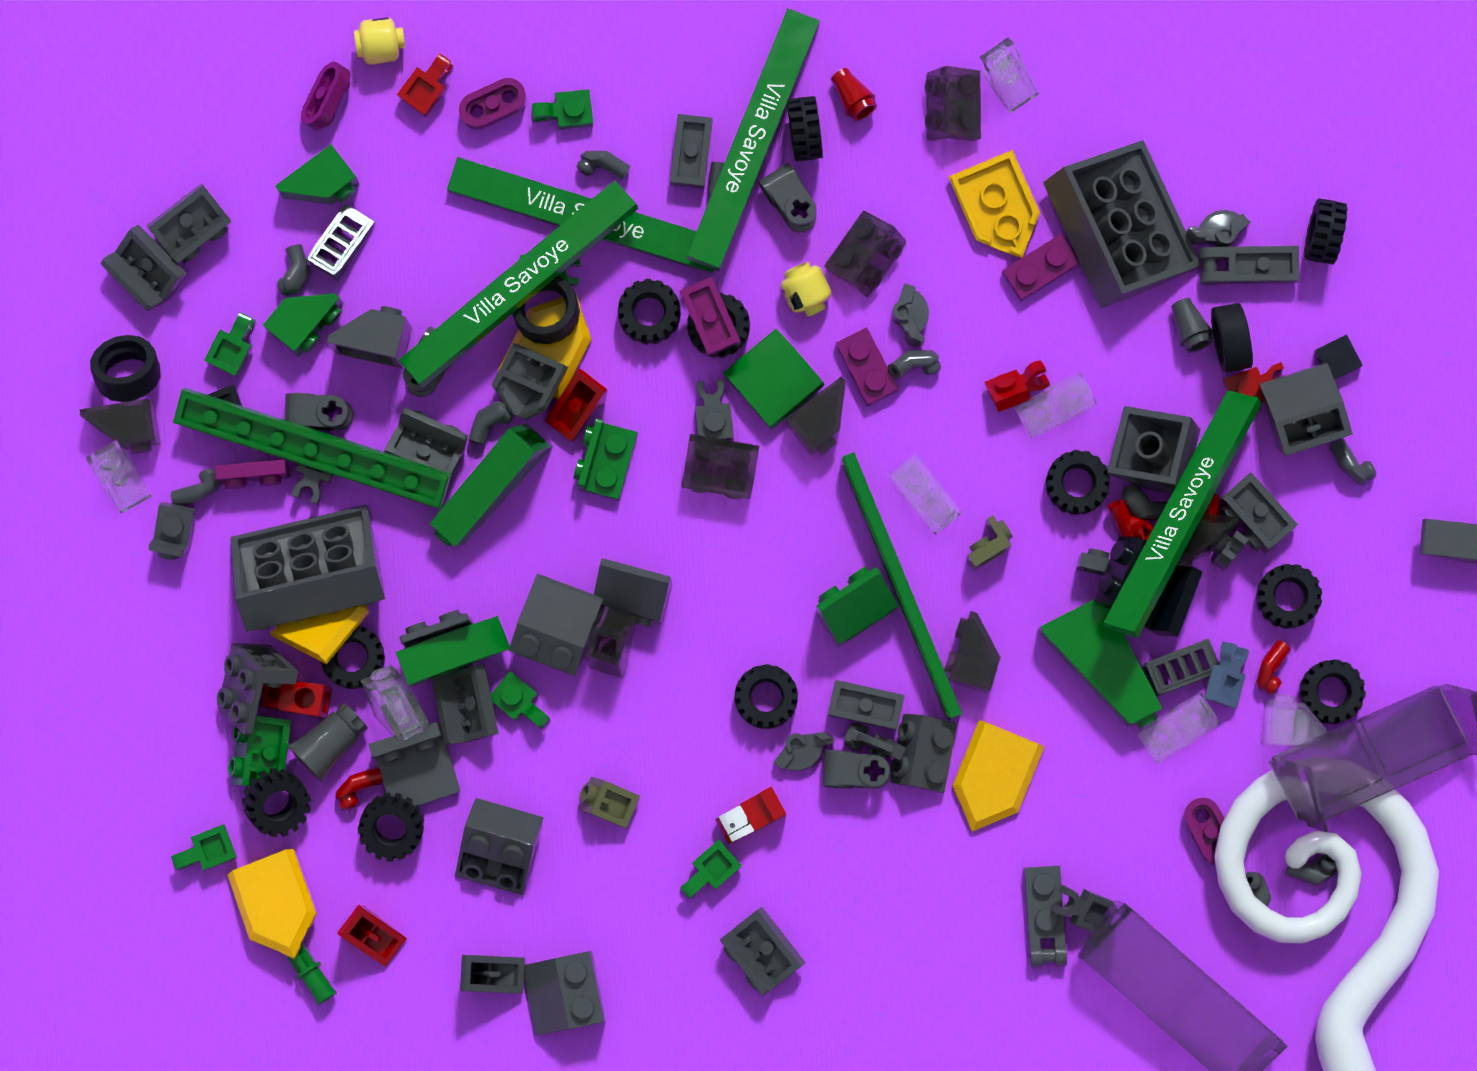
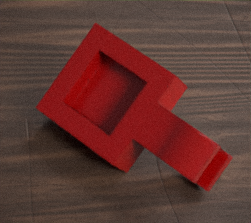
[397,53,454,117]
[984,360,1050,412]

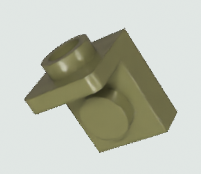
[967,515,1013,571]
[578,777,640,829]

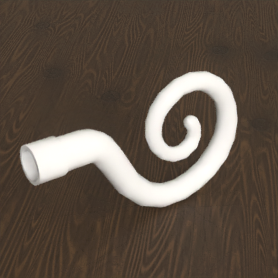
[1214,757,1439,1071]

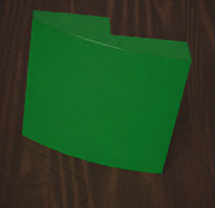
[723,328,825,430]

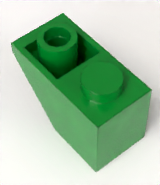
[263,293,344,357]

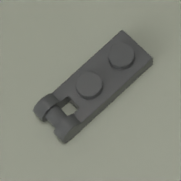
[1199,246,1299,285]
[1024,866,1067,968]

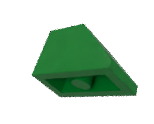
[275,144,360,205]

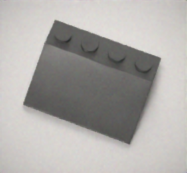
[1043,140,1202,308]
[230,505,385,632]

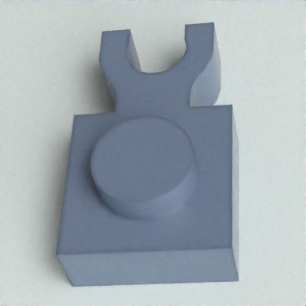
[1205,642,1249,709]

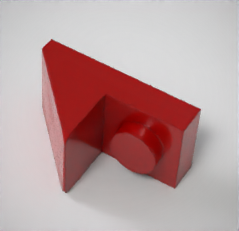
[544,368,608,442]

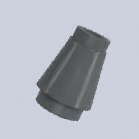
[1171,298,1213,353]

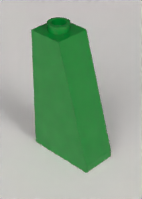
[429,423,553,547]
[1038,599,1162,729]

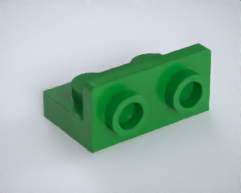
[573,418,638,501]
[228,715,291,787]

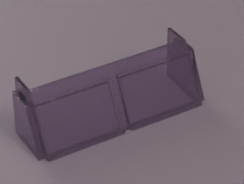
[1268,683,1477,832]
[1076,900,1288,1071]

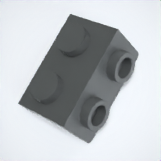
[146,183,231,264]
[101,225,187,311]
[384,408,468,477]
[1219,472,1298,554]
[431,664,499,745]
[891,714,957,793]
[720,907,806,996]

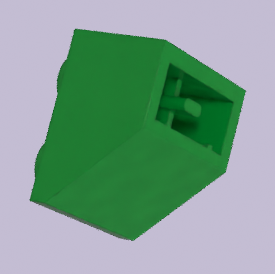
[815,566,898,647]

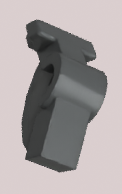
[1186,210,1250,247]
[891,283,929,347]
[844,722,906,761]
[774,731,835,770]

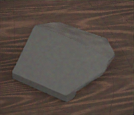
[492,343,568,420]

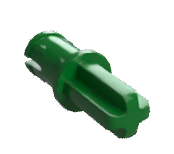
[287,942,337,1005]

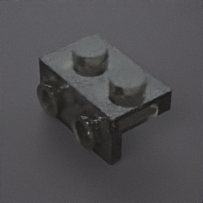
[924,66,981,141]
[824,210,906,297]
[681,434,760,499]

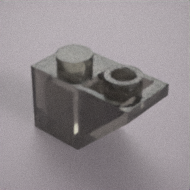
[586,606,638,679]
[944,611,1001,694]

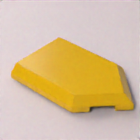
[948,150,1040,258]
[498,293,592,400]
[270,605,369,664]
[952,720,1044,832]
[227,849,317,959]

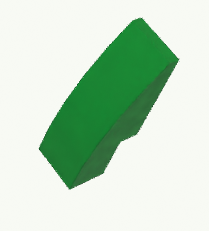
[395,616,510,687]

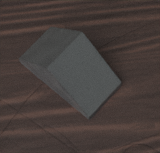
[460,955,525,993]

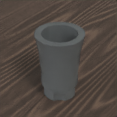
[287,703,368,782]

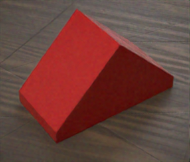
[337,904,407,967]

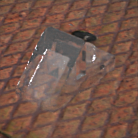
[980,38,1039,113]
[86,440,152,513]

